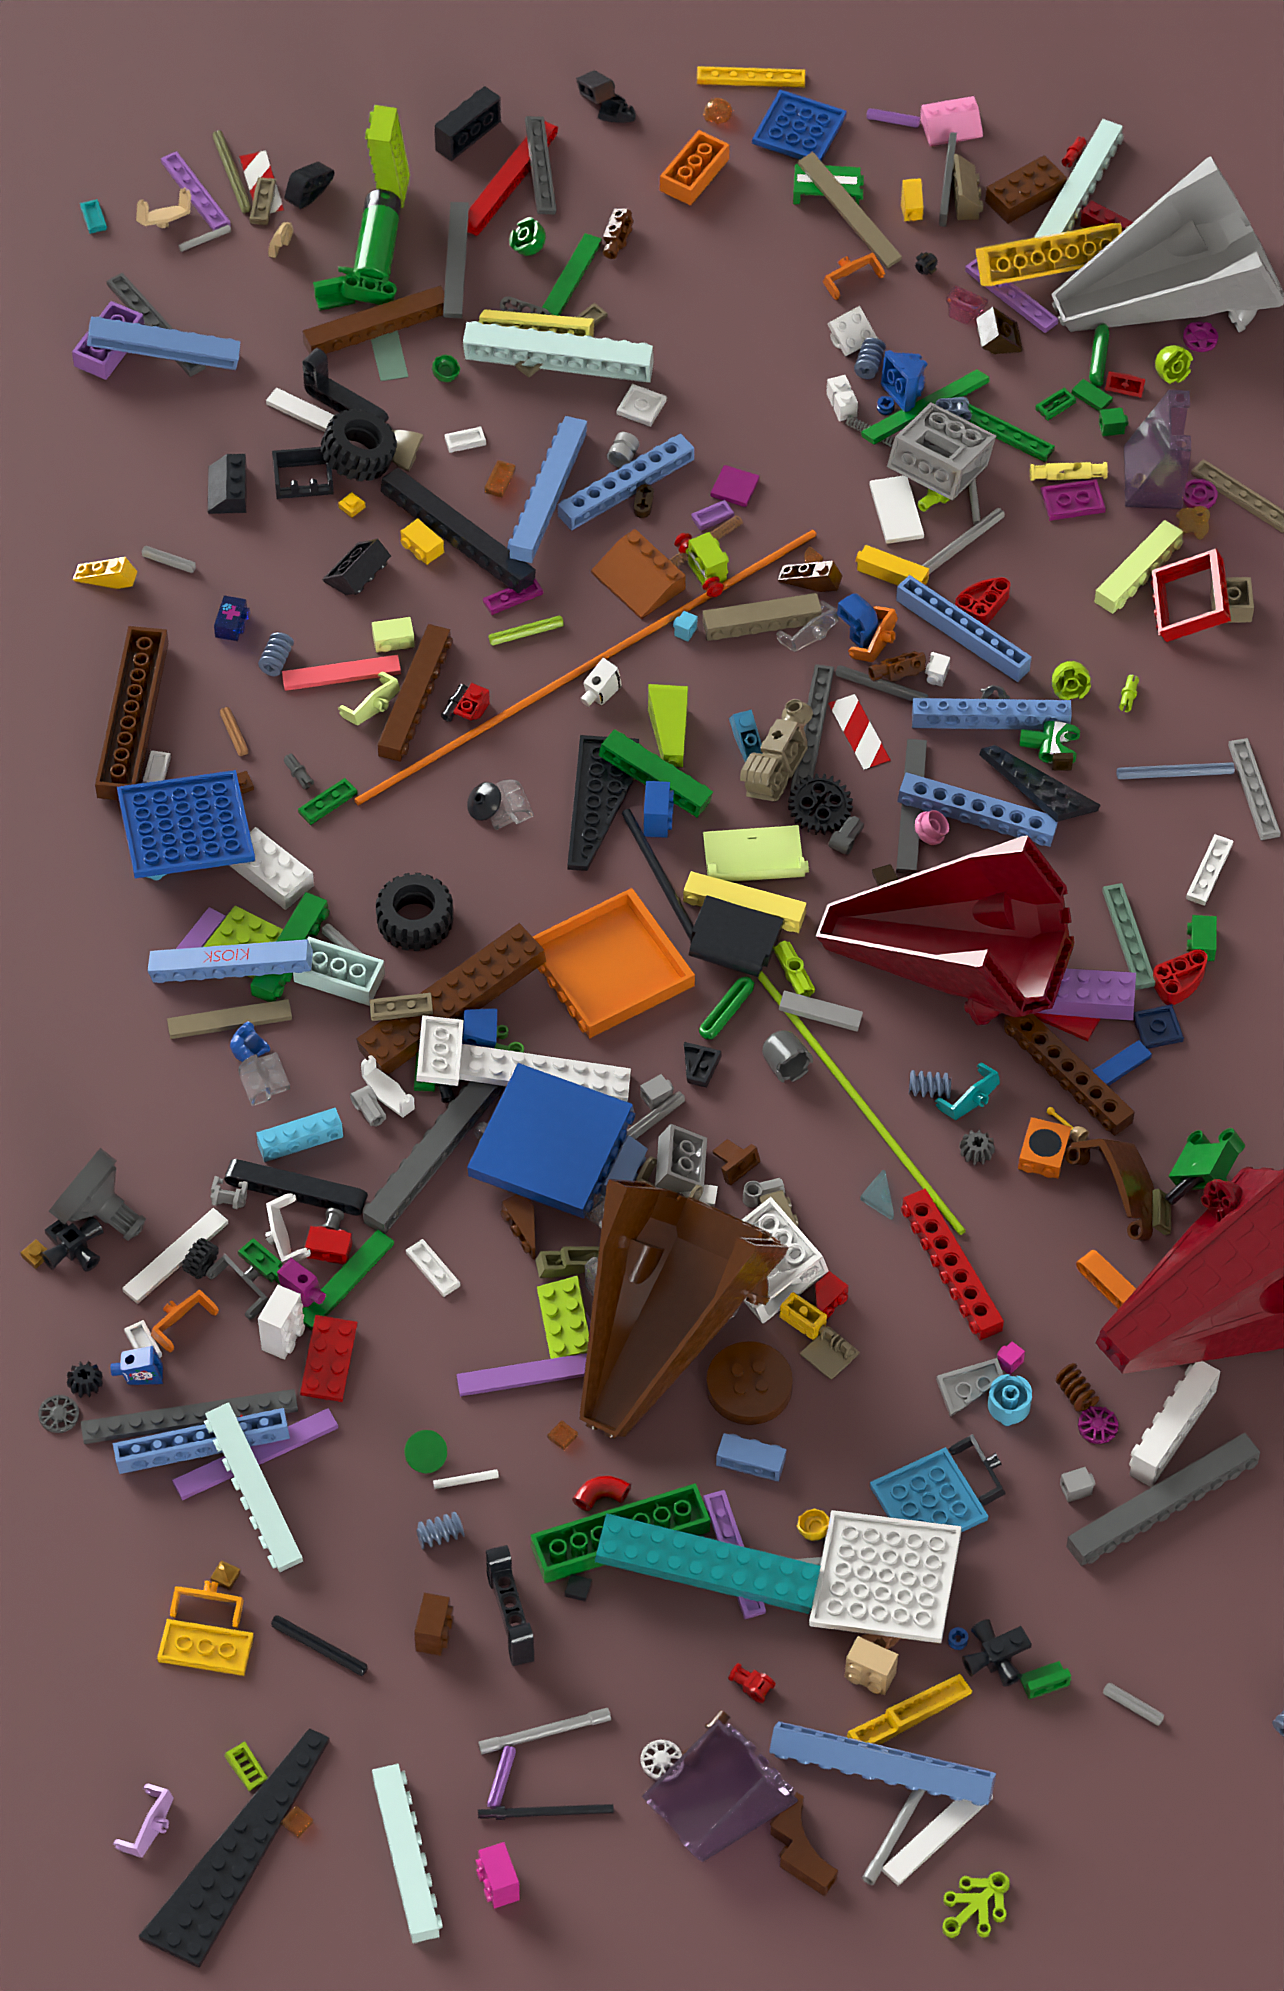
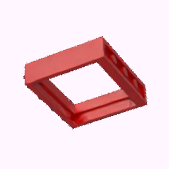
[1151,549,1231,642]

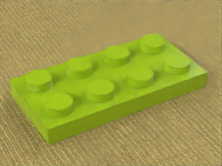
[537,1276,590,1359]

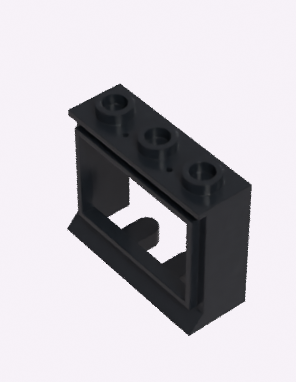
[272,447,334,499]

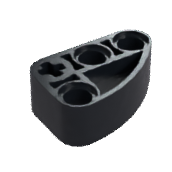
[284,161,335,209]

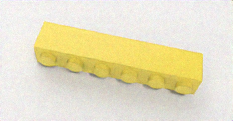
[479,310,594,337]
[683,871,807,933]

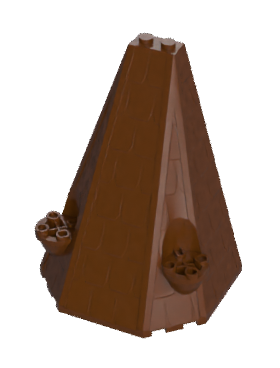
[579,1179,789,1439]

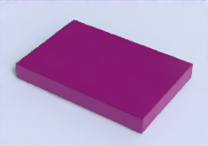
[1041,479,1106,521]

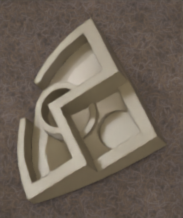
[391,430,423,471]

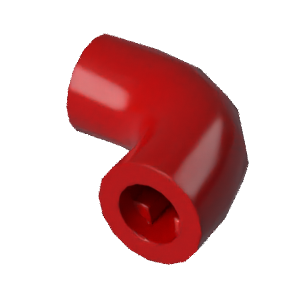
[572,1476,631,1511]

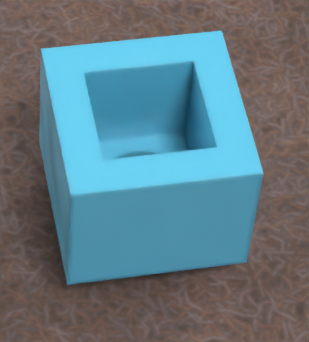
[673,611,697,642]

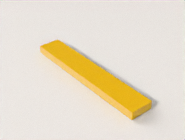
[697,66,805,87]

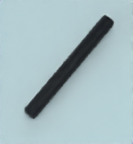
[271,1615,368,1676]

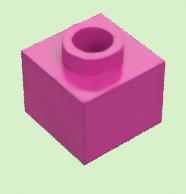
[997,1341,1025,1375]

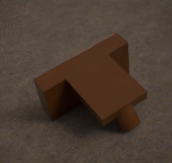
[712,1139,761,1186]

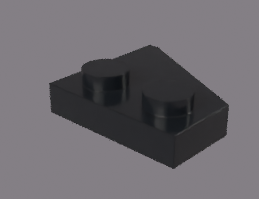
[683,1042,722,1088]

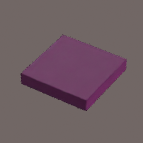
[710,465,760,507]

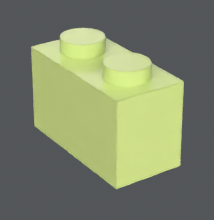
[372,617,415,652]

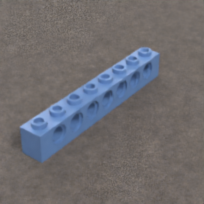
[558,433,694,531]
[912,698,1072,730]
[897,772,1058,847]
[113,1408,290,1474]

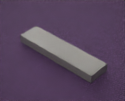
[779,990,863,1032]

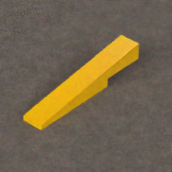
[846,1674,972,1745]

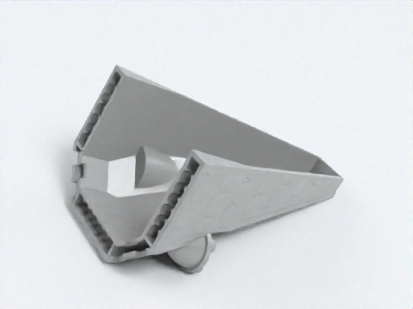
[1051,156,1284,332]

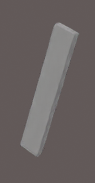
[1228,738,1281,840]

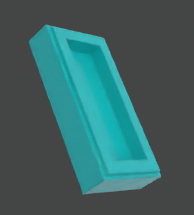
[80,199,107,234]

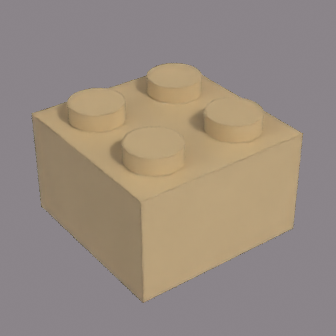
[845,1636,898,1695]

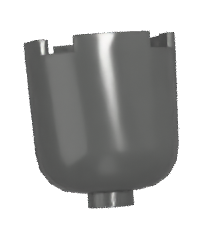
[762,1030,813,1082]

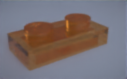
[484,460,516,498]

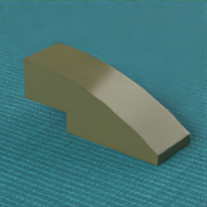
[535,1246,599,1278]

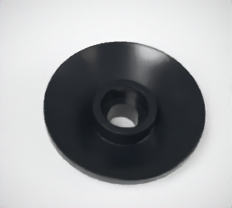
[467,782,501,821]

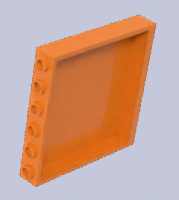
[533,888,695,1039]

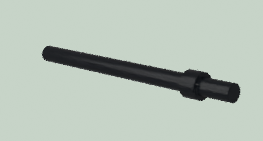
[478,1804,614,1820]

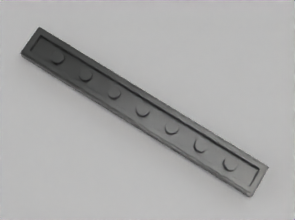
[443,202,469,318]
[107,273,206,377]
[790,664,834,792]
[896,739,927,874]

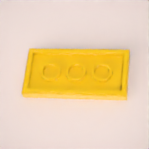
[157,1619,254,1676]

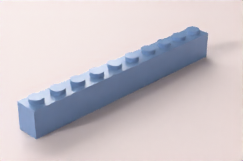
[507,416,587,563]
[769,1721,996,1806]

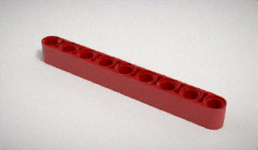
[467,121,558,236]

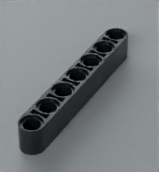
[224,1159,368,1216]

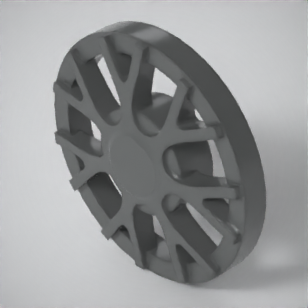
[38,1395,79,1433]

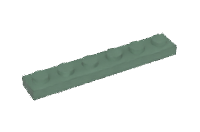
[1102,883,1155,990]

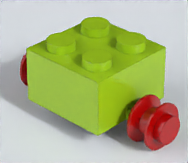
[674,532,729,597]

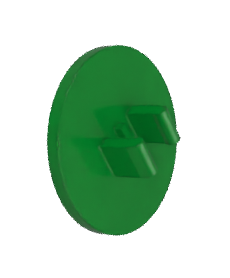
[404,1430,447,1473]

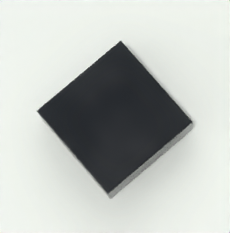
[565,1574,592,1602]

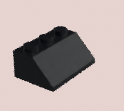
[208,454,247,514]
[322,538,391,595]

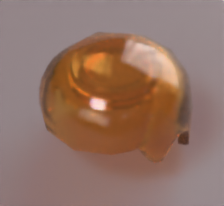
[703,98,732,125]

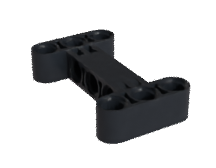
[486,1545,534,1666]

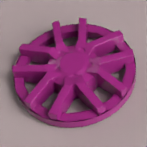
[1078,1406,1118,1444]

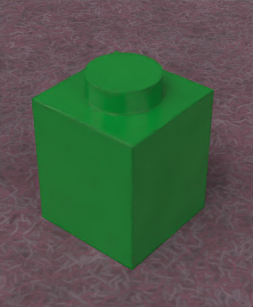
[1099,407,1128,437]

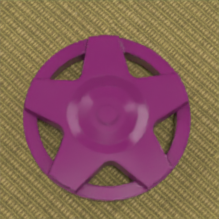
[1183,322,1218,352]
[1181,479,1218,510]

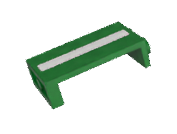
[793,164,864,205]

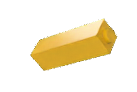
[855,545,929,586]

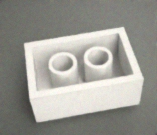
[258,1285,305,1360]

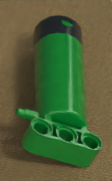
[338,189,401,305]

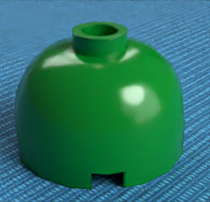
[509,217,546,256]

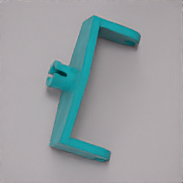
[935,1063,1000,1120]

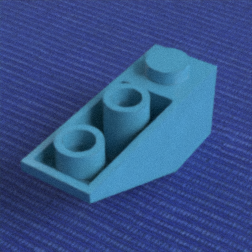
[729,709,762,762]

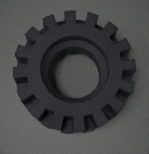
[182,1238,219,1279]

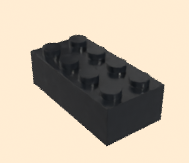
[434,86,501,161]

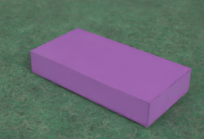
[691,500,734,531]

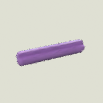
[867,108,920,128]
[487,1746,516,1809]

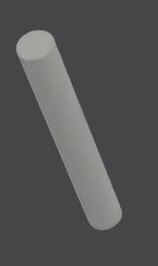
[178,225,231,252]
[969,479,981,525]

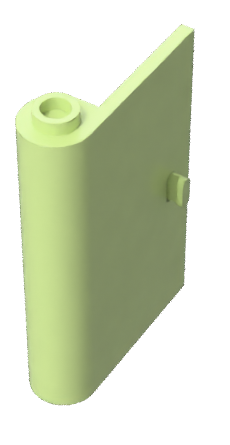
[703,825,809,882]

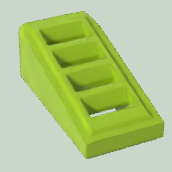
[224,1741,268,1791]

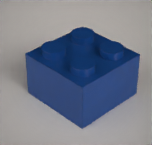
[644,781,674,838]

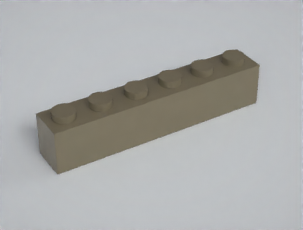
[702,593,822,641]

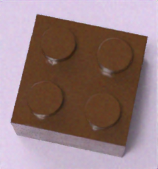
[414,1593,454,1656]

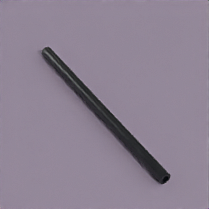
[622,809,694,940]

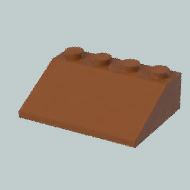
[591,529,686,619]

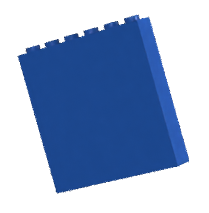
[467,1063,636,1219]

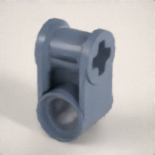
[935,397,972,423]

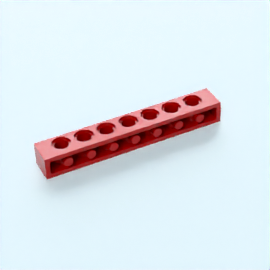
[901,1188,1004,1341]

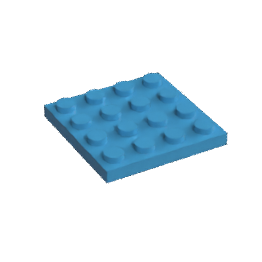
[870,1447,988,1532]

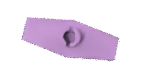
[113,1784,174,1858]

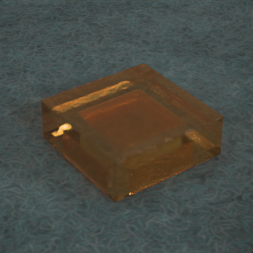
[547,1420,578,1450]
[281,1805,313,1838]

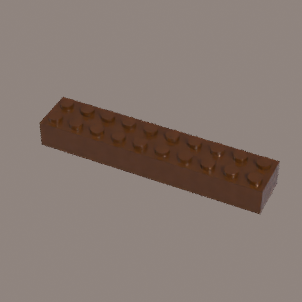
[95,626,169,800]
[356,923,546,1075]

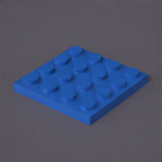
[752,90,847,162]

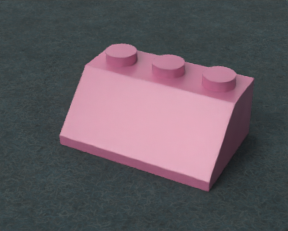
[920,96,983,147]

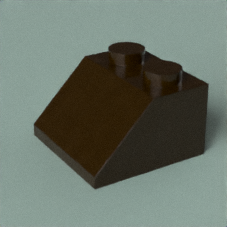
[976,307,1023,354]

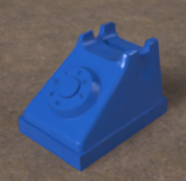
[881,351,928,412]

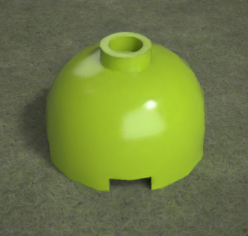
[1155,345,1193,384]
[1052,661,1091,700]

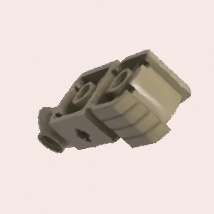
[740,699,813,801]

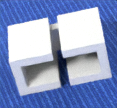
[827,375,858,422]

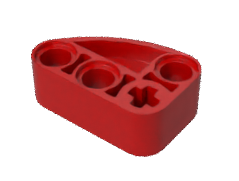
[955,577,1010,626]
[1153,949,1208,1005]

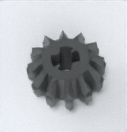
[959,1129,995,1166]

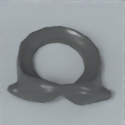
[981,685,1010,699]

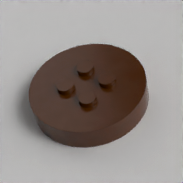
[706,1341,793,1425]

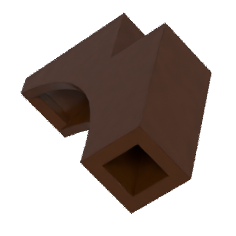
[769,1792,838,1897]

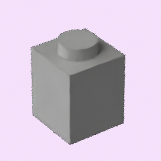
[640,1074,674,1111]
[1060,1467,1095,1502]

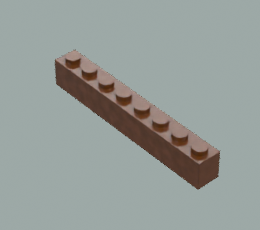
[303,285,445,354]
[378,624,453,762]

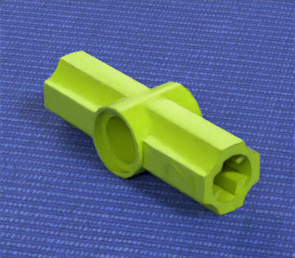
[774,941,815,997]

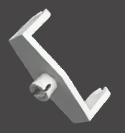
[361,1055,415,1118]
[266,1193,311,1263]

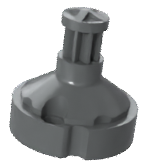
[49,1148,146,1241]

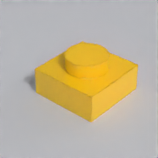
[338,492,366,518]

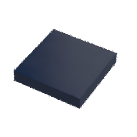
[1133,1004,1184,1049]

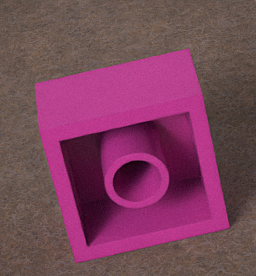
[475,1842,520,1909]

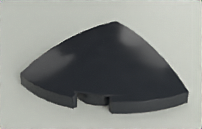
[597,93,636,123]

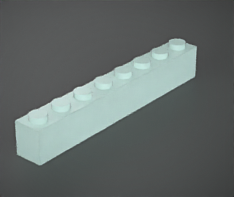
[204,1402,303,1573]
[372,1764,442,1943]

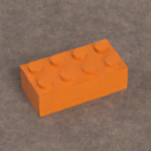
[660,130,730,206]

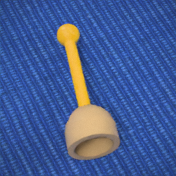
[1047,1107,1089,1142]

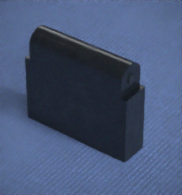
[689,895,784,978]

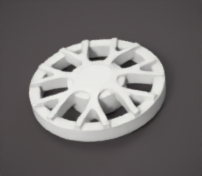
[641,1740,683,1781]

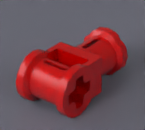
[728,1663,776,1703]

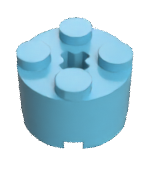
[988,1374,1032,1426]

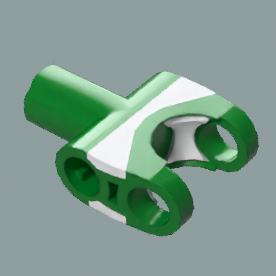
[1019,721,1080,764]

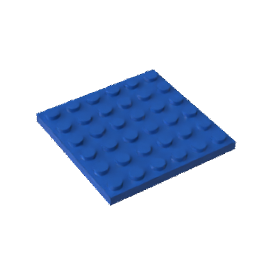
[117,770,255,878]

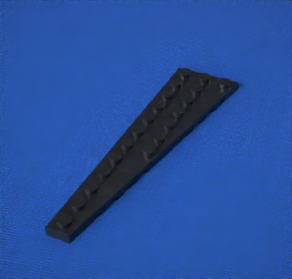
[138,1728,329,1968]

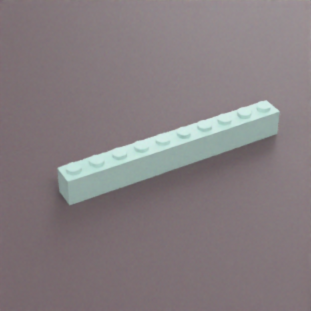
[1034,119,1124,238]

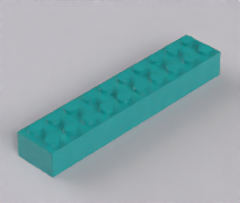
[595,1514,821,1614]

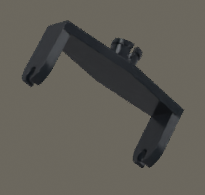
[948,1434,1006,1506]

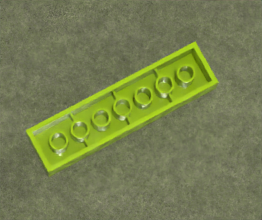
[365,105,410,208]

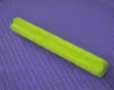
[489,615,564,645]

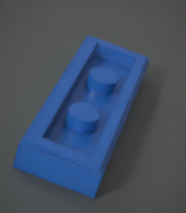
[1092,1040,1152,1086]

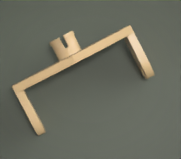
[136,188,191,228]

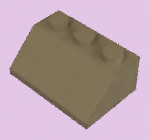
[952,154,983,220]

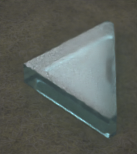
[860,1170,894,1220]

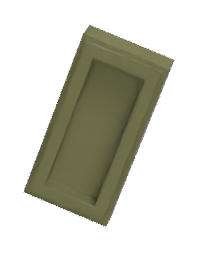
[1152,1188,1171,1235]

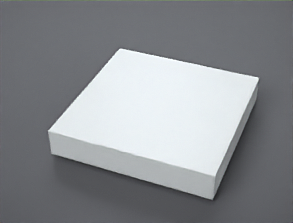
[617,384,667,427]

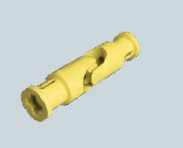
[1030,462,1108,481]

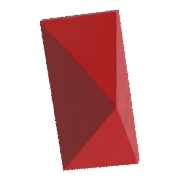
[1105,371,1146,398]

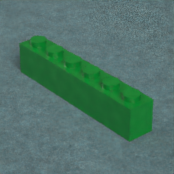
[598,729,713,818]
[250,892,330,1002]

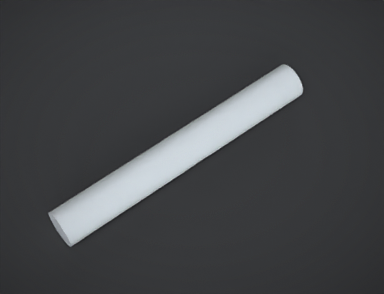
[433,1469,499,1489]

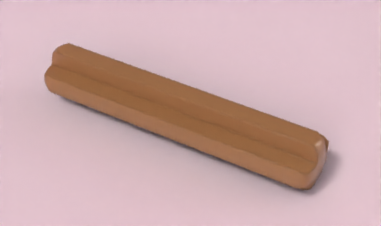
[220,707,248,756]

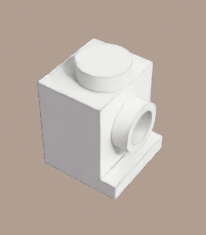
[925,652,950,686]

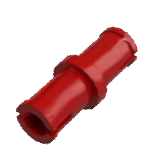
[1061,136,1087,168]

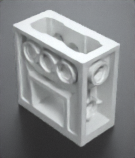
[742,1197,829,1324]

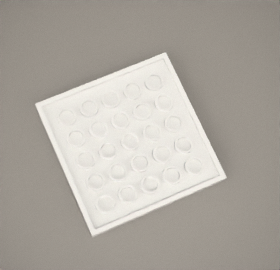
[809,1510,961,1643]

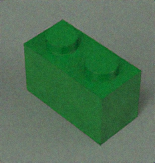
[1186,915,1217,961]

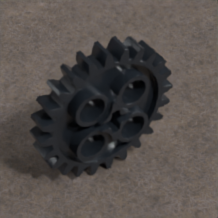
[788,773,853,835]

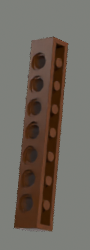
[1004,1014,1135,1136]

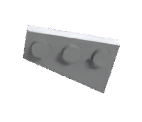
[936,1358,1003,1417]

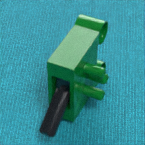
[1165,1128,1245,1205]

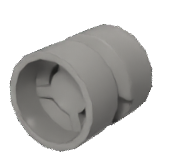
[607,432,639,468]

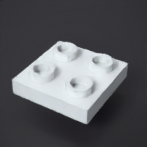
[827,306,877,357]

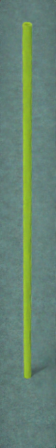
[757,971,966,1235]

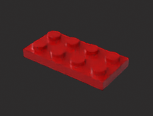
[300,1315,358,1402]

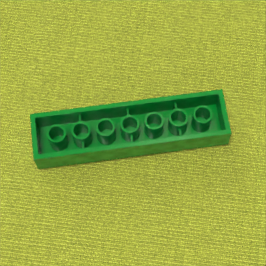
[530,1483,711,1584]

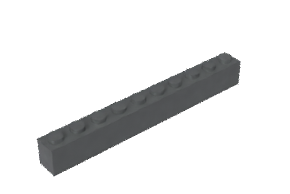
[362,1081,504,1234]
[1066,1433,1260,1566]

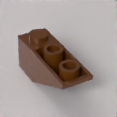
[778,561,843,592]
[500,1194,536,1259]

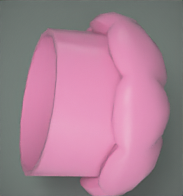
[915,810,949,845]

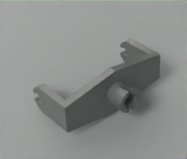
[206,1254,269,1320]

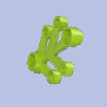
[942,1872,1010,1938]

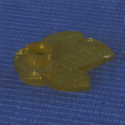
[1176,506,1210,540]

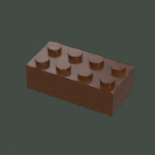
[985,155,1067,224]

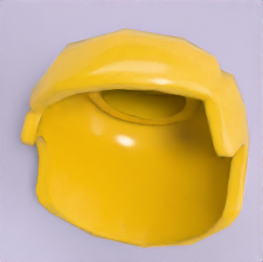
[796,1509,830,1541]

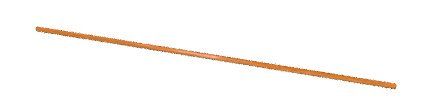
[354,530,817,806]

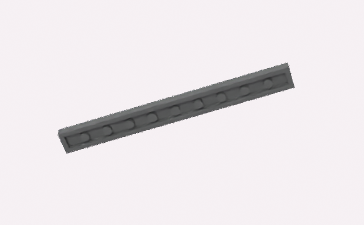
[81,1389,298,1444]

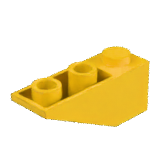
[73,557,138,589]

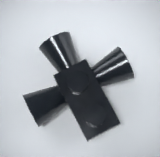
[41,1216,104,1272]
[962,1619,1032,1687]

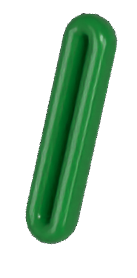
[1089,324,1109,387]
[699,977,754,1040]

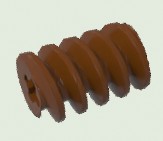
[1055,1363,1099,1412]

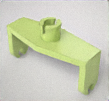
[338,672,401,726]

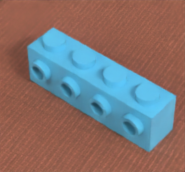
[256,1108,343,1162]

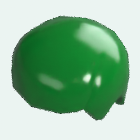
[432,354,460,383]

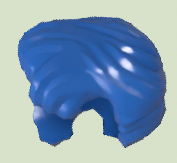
[230,1021,270,1063]

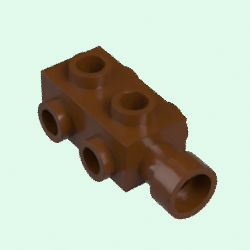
[603,208,634,259]
[868,651,926,682]

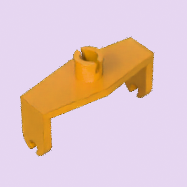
[170,1581,244,1628]

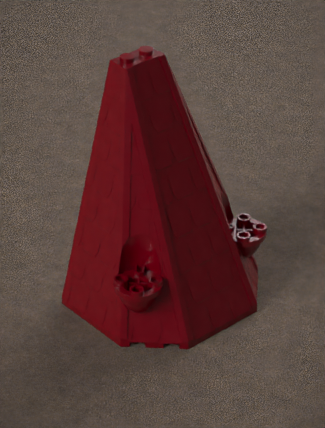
[816,835,1075,1025]
[1095,1167,1284,1374]

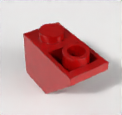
[453,683,490,720]
[815,1271,848,1319]

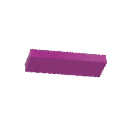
[483,578,543,615]

